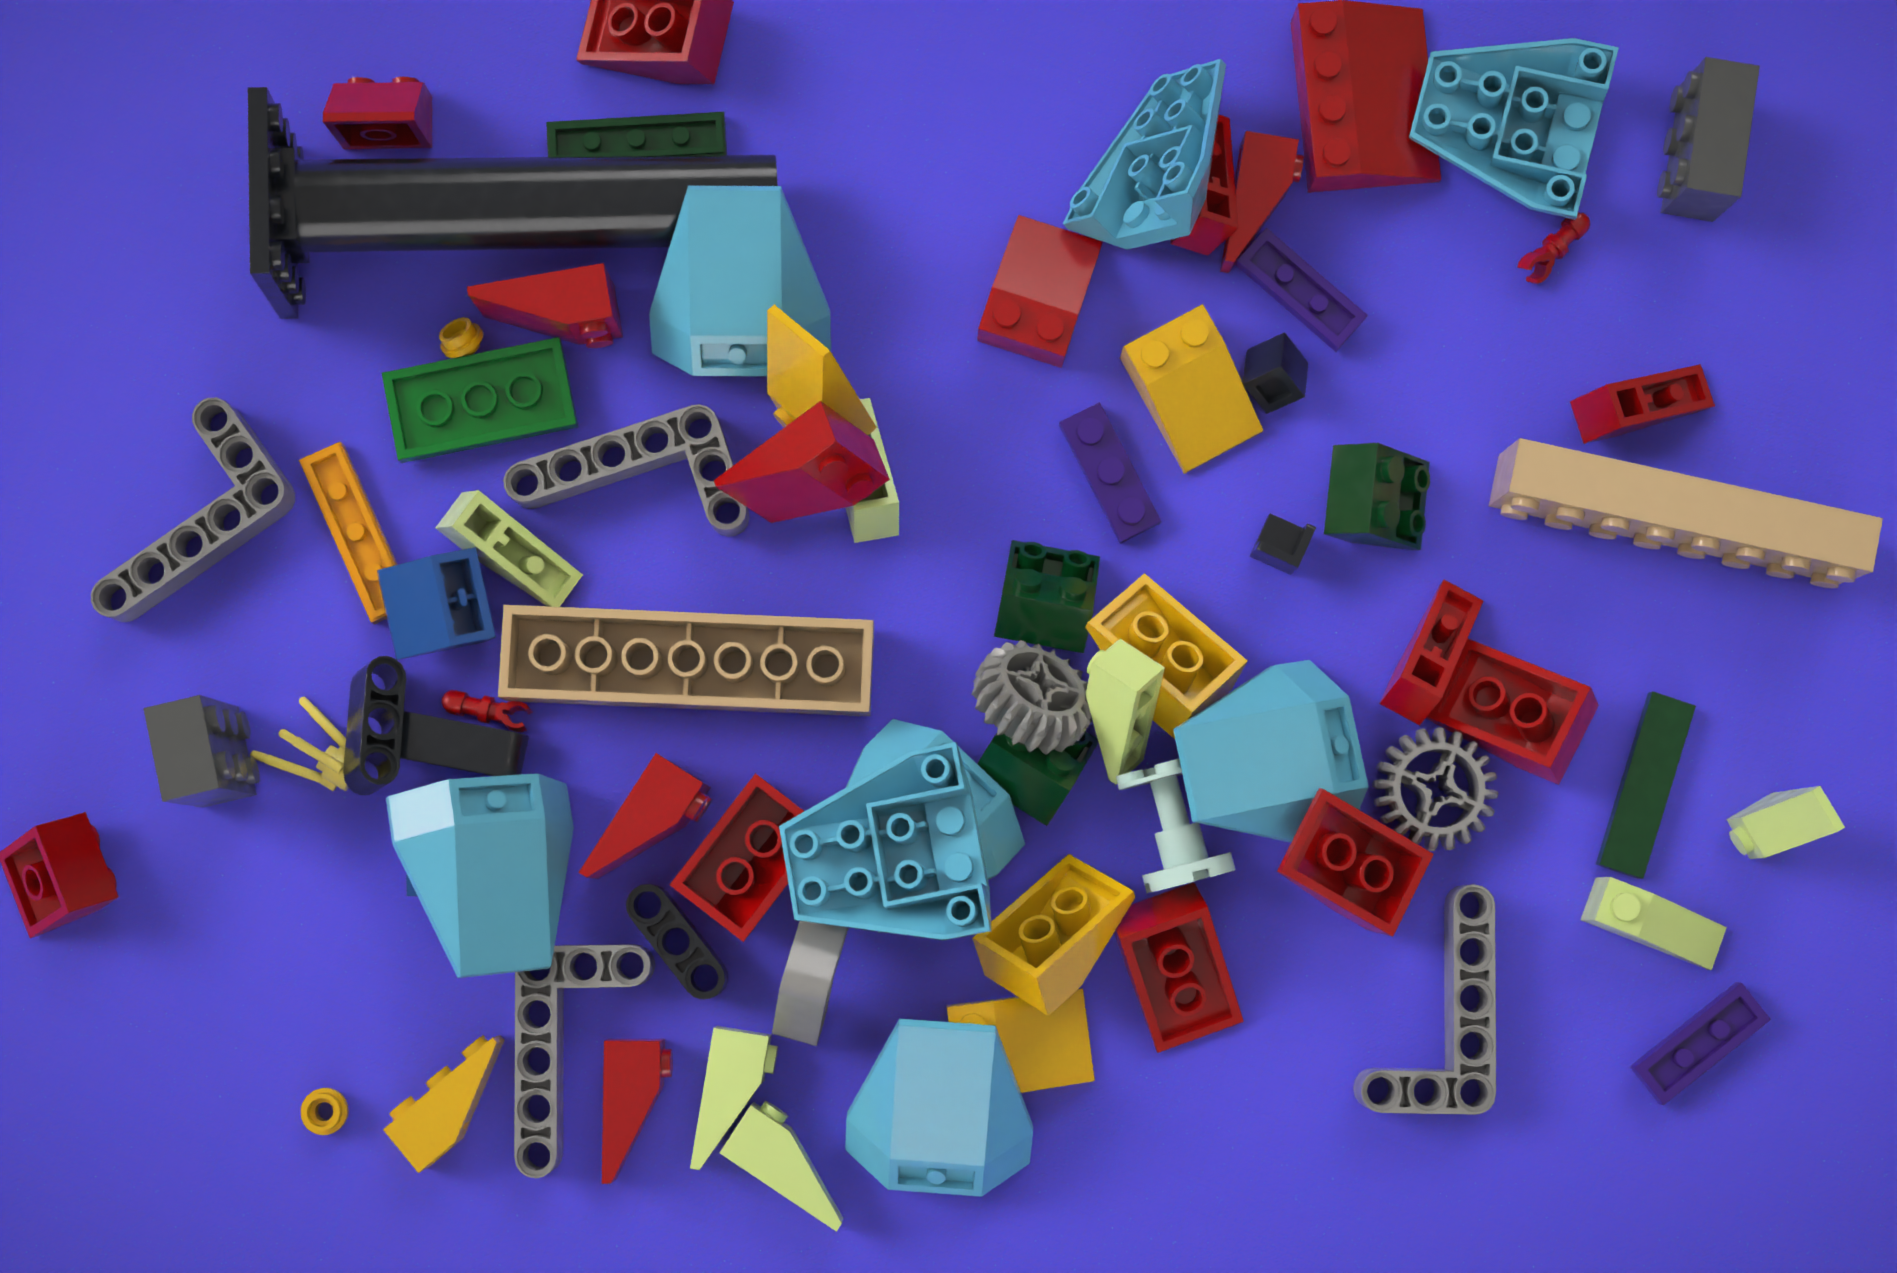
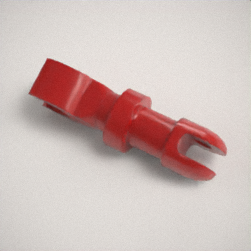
[1517,212,1590,284]
[441,690,533,732]

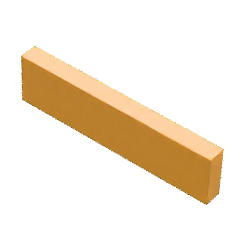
[299,441,398,624]

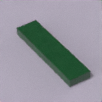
[546,112,727,157]
[1595,691,1696,879]

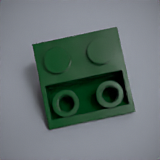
[1324,443,1430,550]
[994,540,1100,653]
[977,731,1099,826]

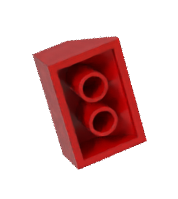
[669,773,804,942]

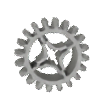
[972,640,1092,754]
[1372,727,1498,851]

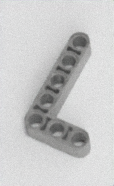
[91,397,295,622]
[503,404,750,537]
[1353,884,1496,1115]
[772,921,848,1046]
[514,944,655,1178]

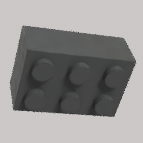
[1657,57,1760,222]
[143,695,260,807]

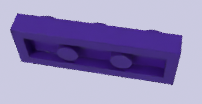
[1235,228,1368,352]
[1059,402,1161,544]
[1630,982,1771,1105]

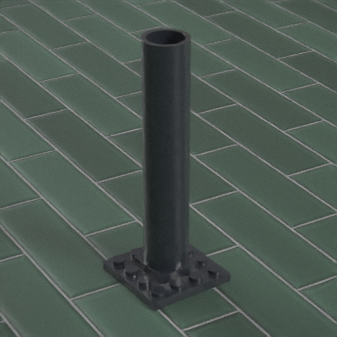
[248,87,778,319]

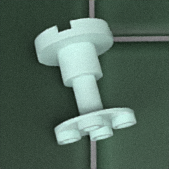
[1116,759,1236,893]

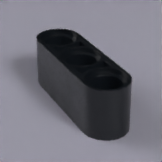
[343,656,406,795]
[400,711,529,776]
[626,884,728,999]

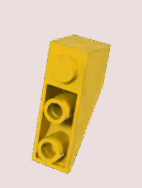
[383,1035,504,1173]

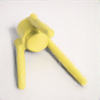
[250,697,366,791]

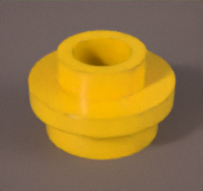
[439,317,484,358]
[301,1088,349,1135]

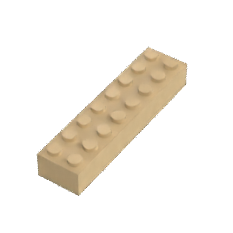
[1489,438,1883,588]
[498,605,874,716]

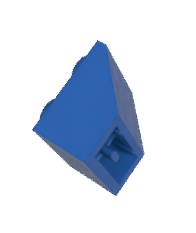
[377,547,496,660]

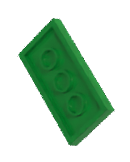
[382,337,578,463]

